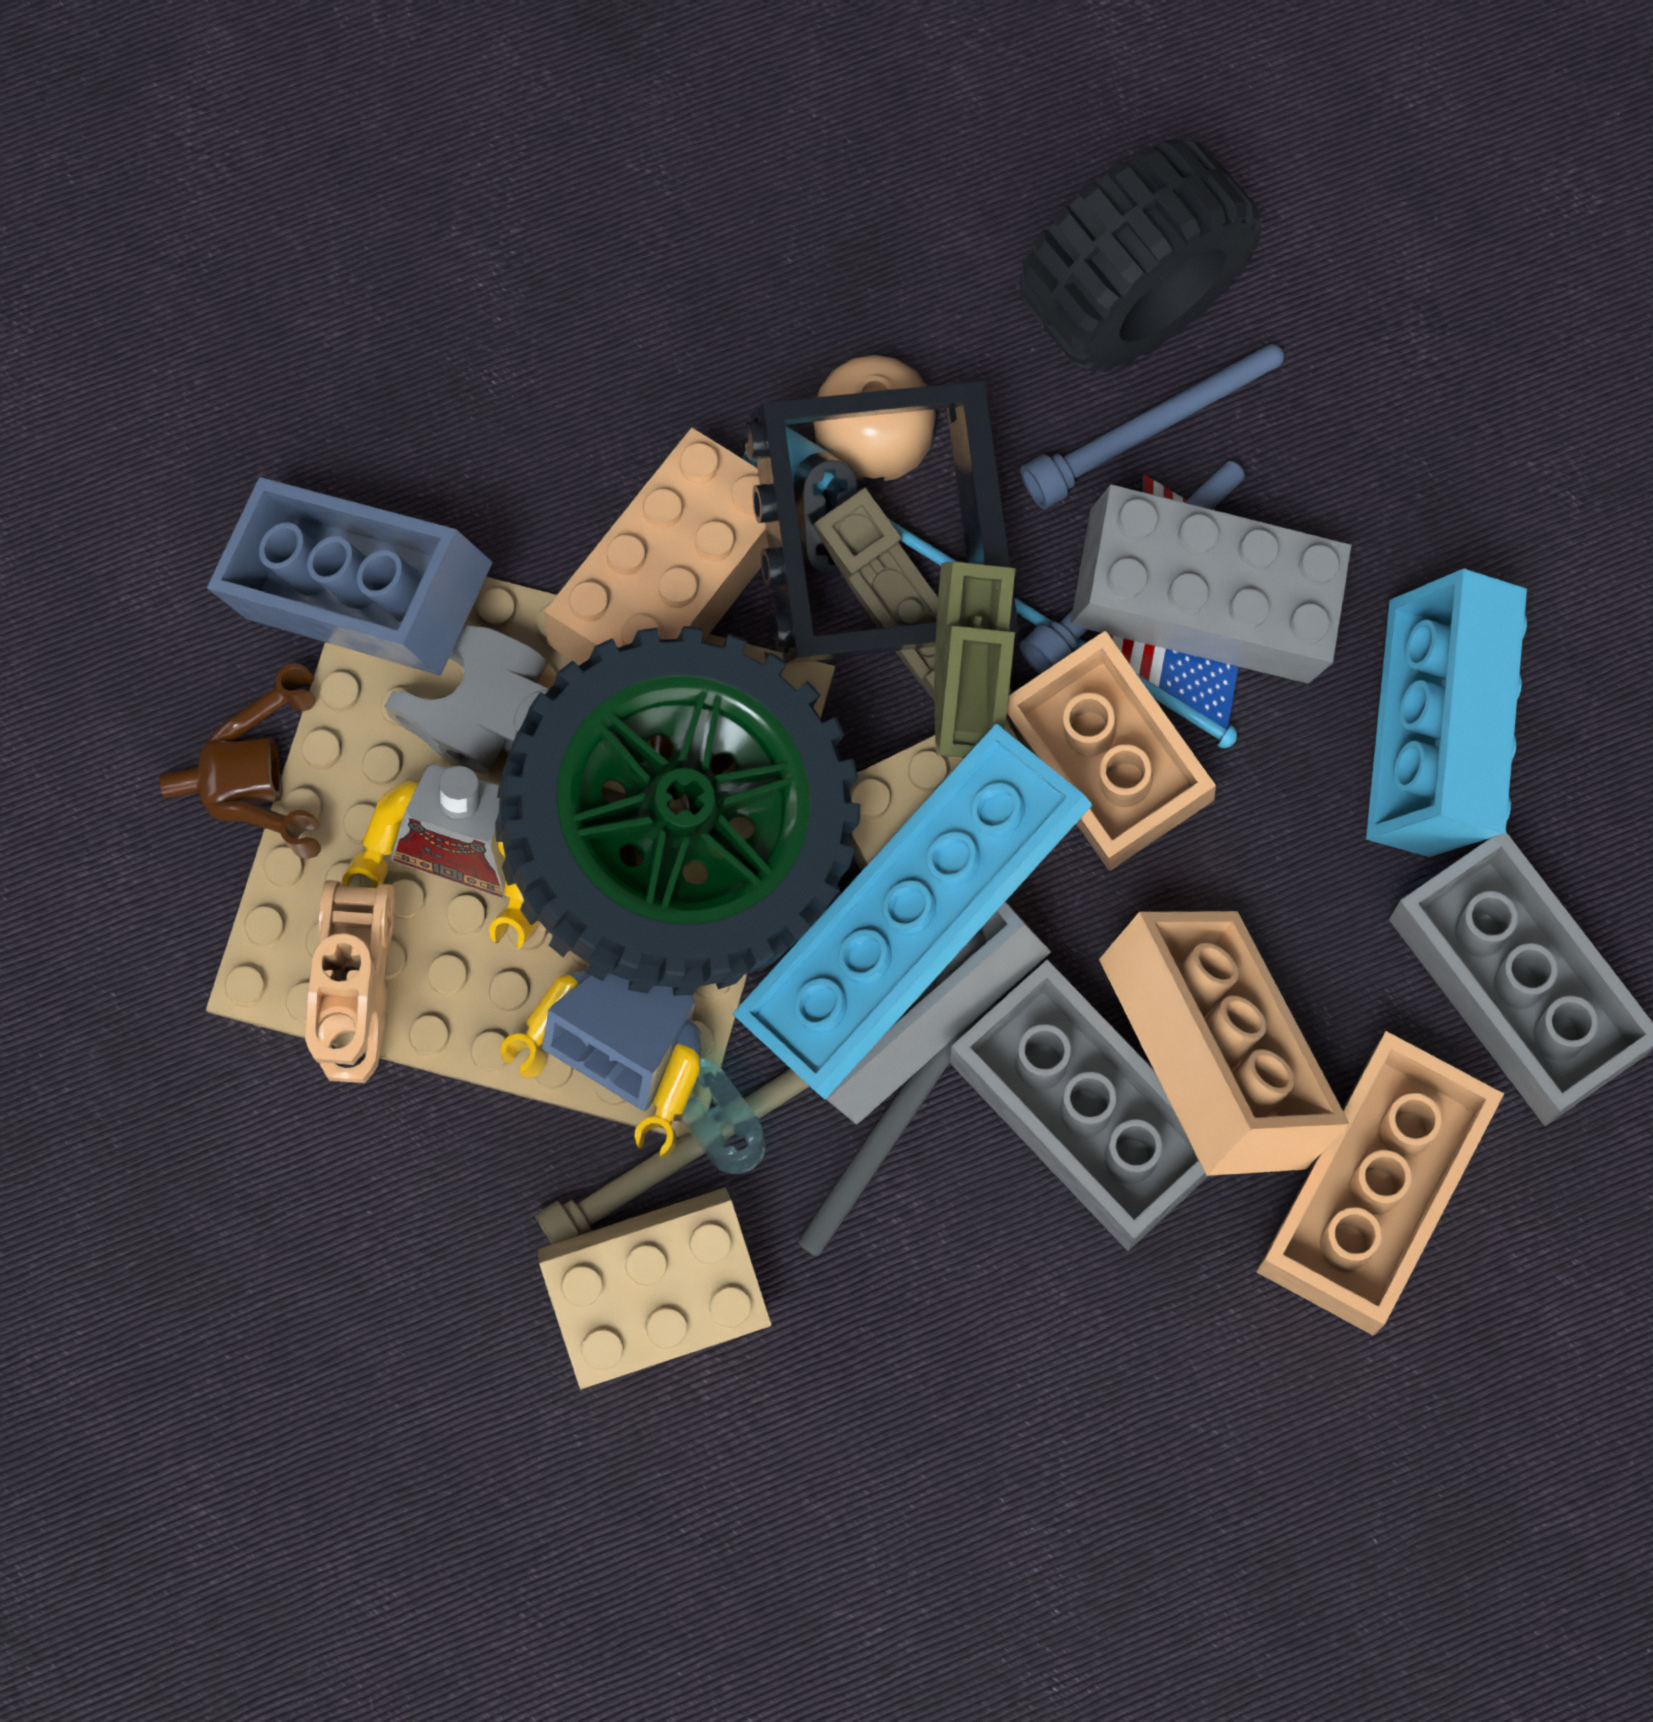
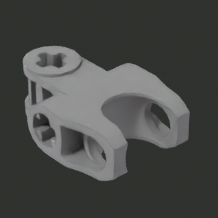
[384,624,549,774]

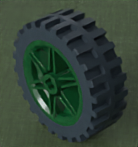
[495,626,860,996]

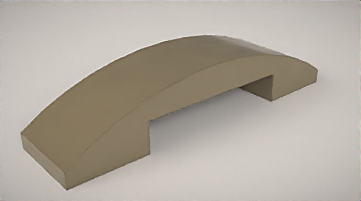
[813,488,1012,699]

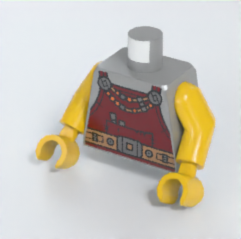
[342,764,538,949]

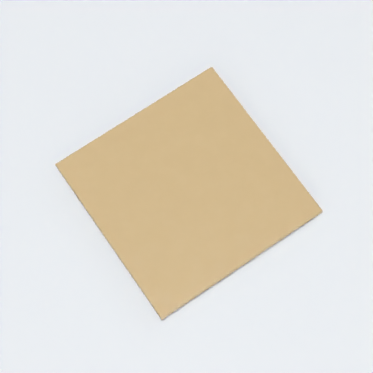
[206,577,835,1139]

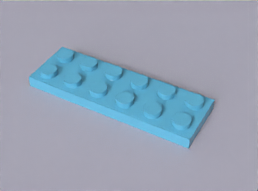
[733,723,1092,1100]

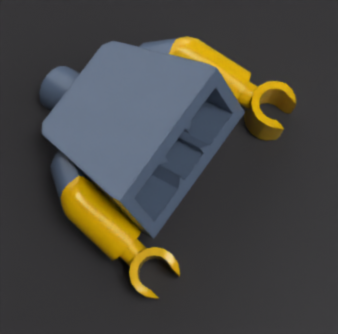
[500,969,701,1158]

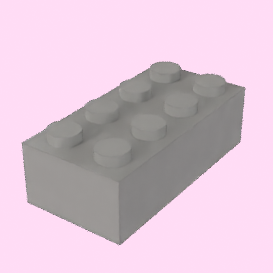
[1070,484,1351,684]
[1389,832,1653,1126]
[950,960,1209,1251]

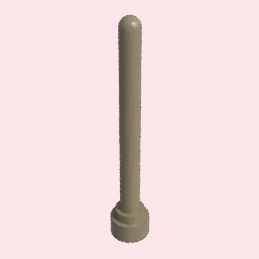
[535,1068,810,1244]

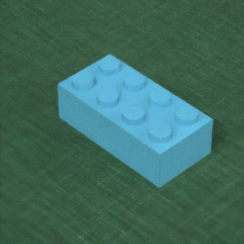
[1366,569,1527,857]

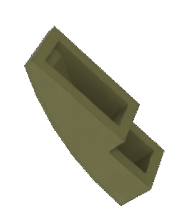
[934,561,1015,758]

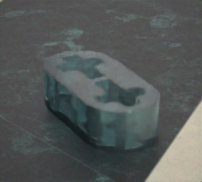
[678,1059,766,1174]

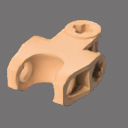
[305,880,395,1083]

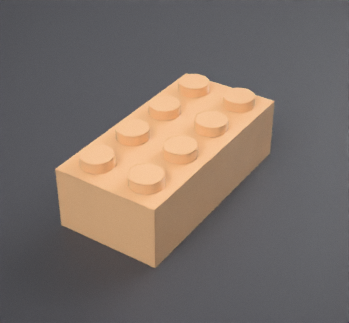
[544,427,795,665]
[1099,911,1349,1176]
[1256,1031,1504,1336]

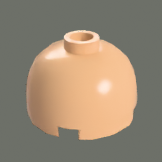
[813,354,936,481]

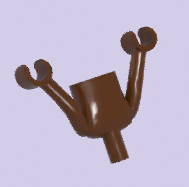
[159,663,321,859]

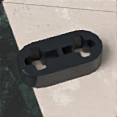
[793,452,857,574]

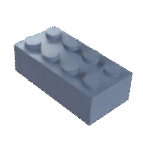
[207,477,493,676]

